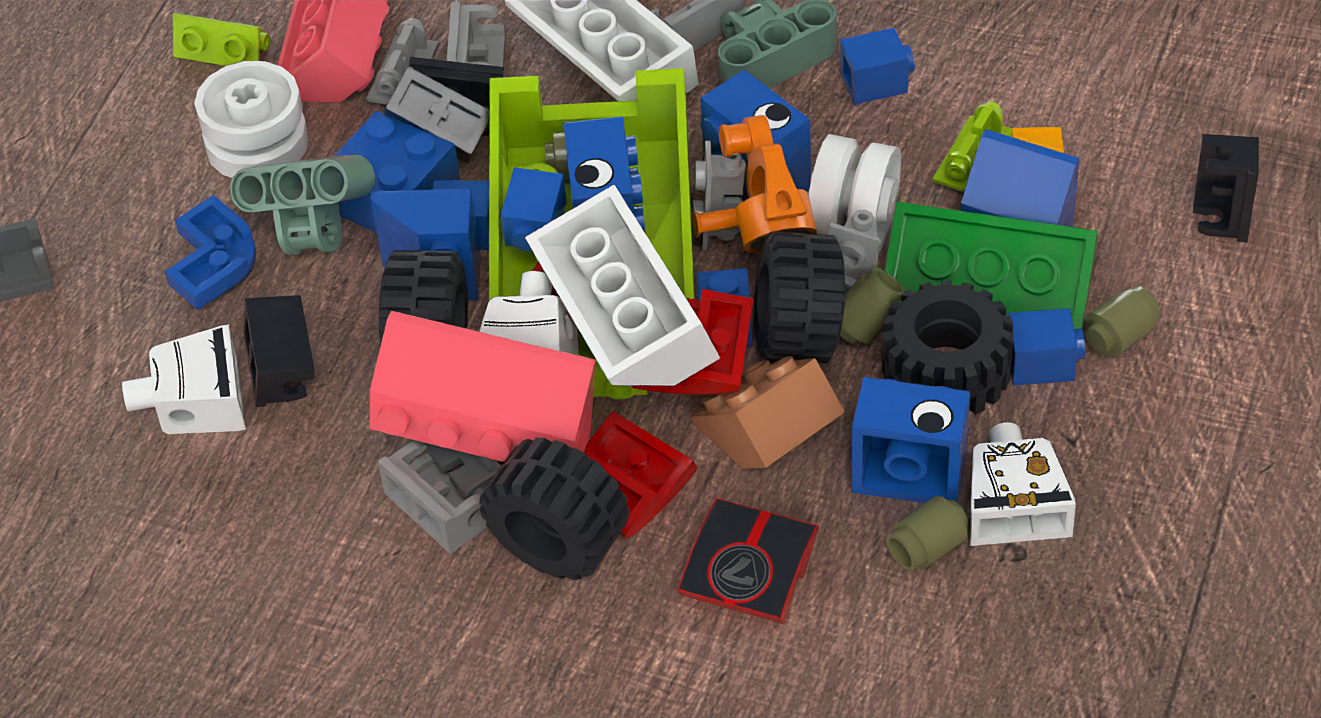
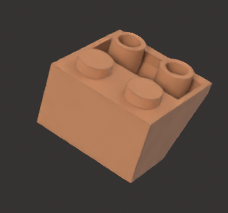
[690,356,845,469]

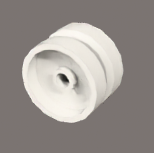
[194,61,309,178]
[809,134,901,253]

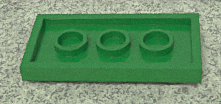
[885,201,1098,329]

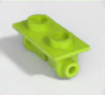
[173,13,271,66]
[932,101,1012,192]

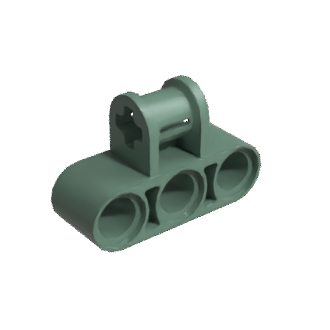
[718,0,837,88]
[230,154,375,256]

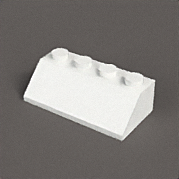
[505,0,699,101]
[525,185,720,386]

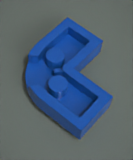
[165,195,256,310]

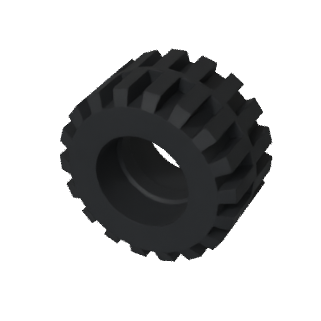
[754,232,845,364]
[379,250,468,347]
[882,281,1014,414]
[479,437,630,580]

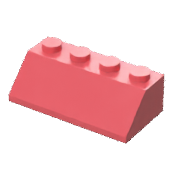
[277,0,389,103]
[370,311,596,462]

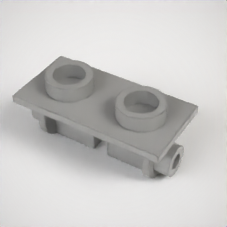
[366,18,439,104]
[692,141,746,250]
[829,210,880,294]

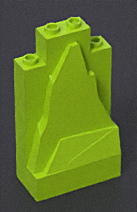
[489,68,695,399]

